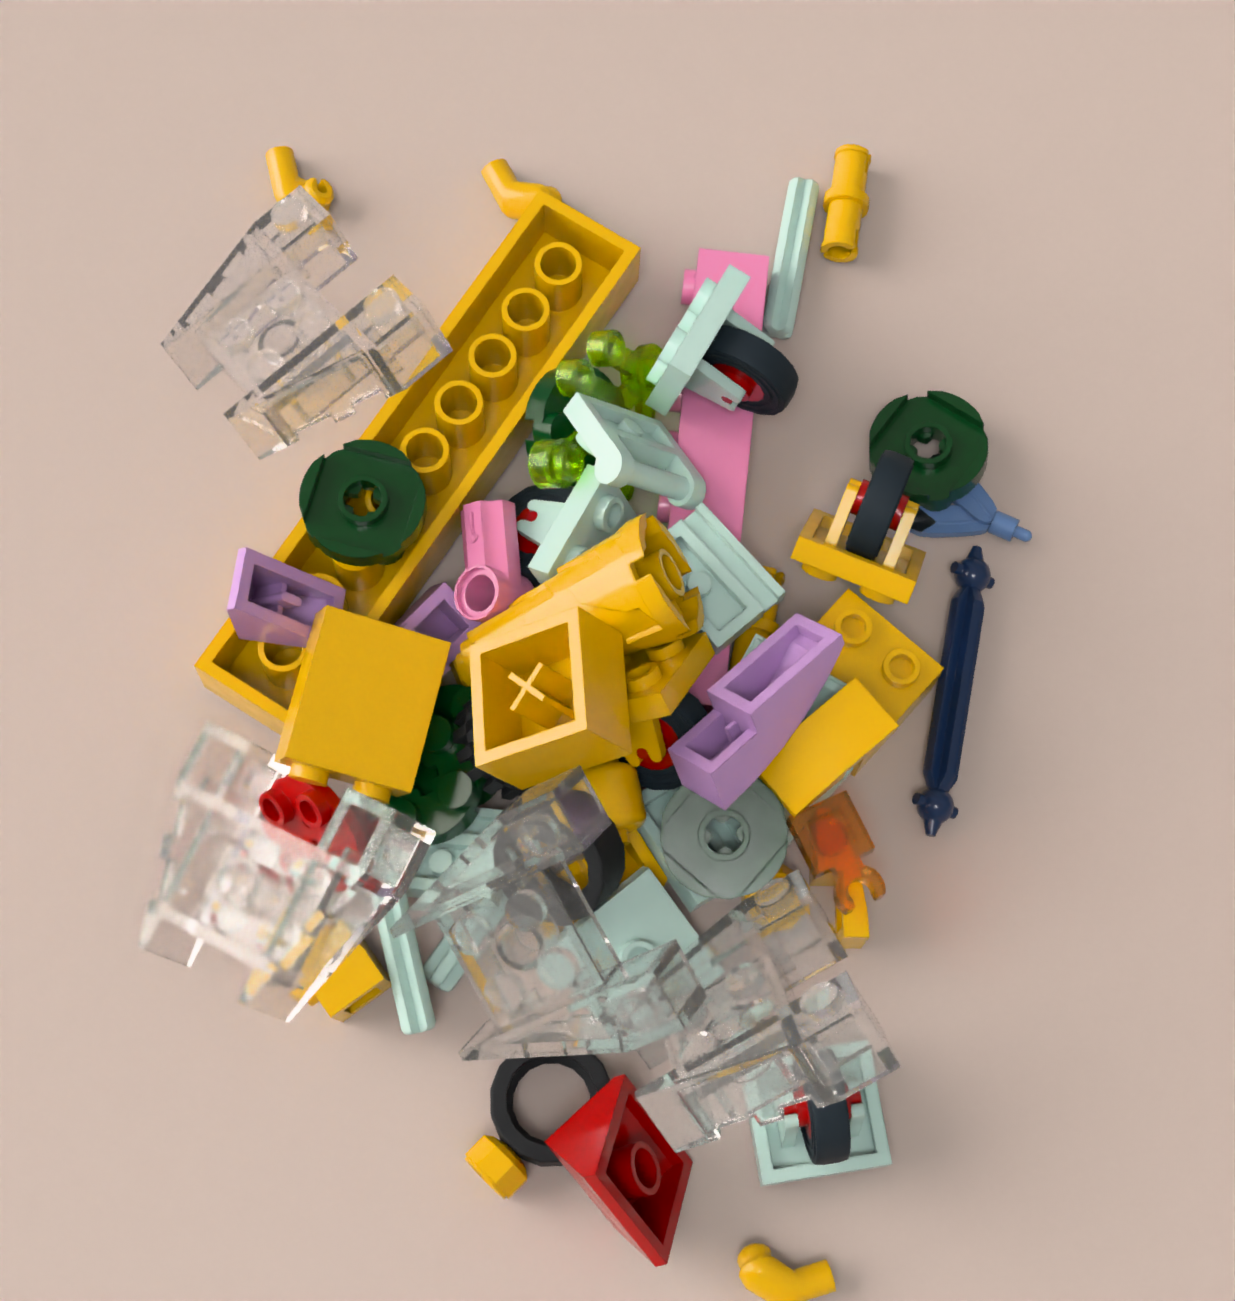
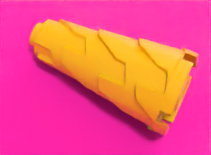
[455,513,704,687]

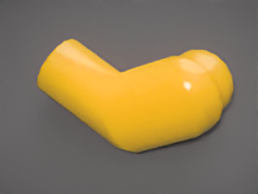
[481,159,562,220]

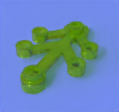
[528,329,662,501]

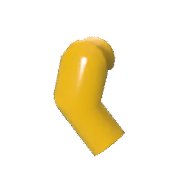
[265,146,334,218]
[737,1243,836,1301]

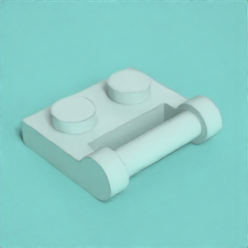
[563,392,706,510]

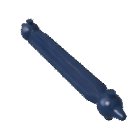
[912,546,995,837]

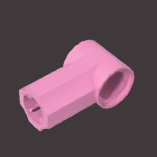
[454,499,534,623]

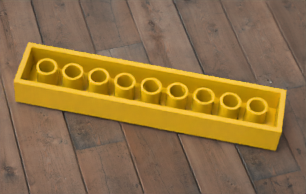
[194,190,641,735]

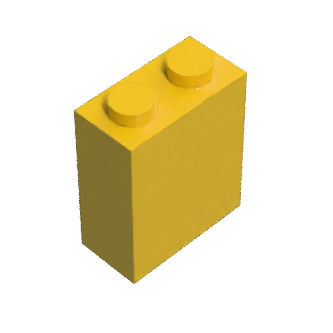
[274,605,451,804]

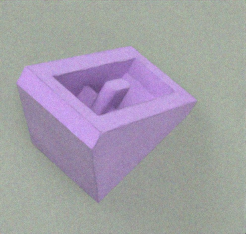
[227,547,346,648]

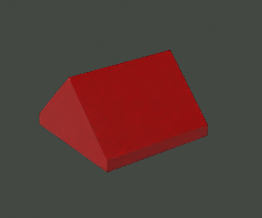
[544,1074,693,1267]

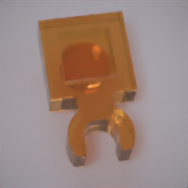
[786,790,886,915]

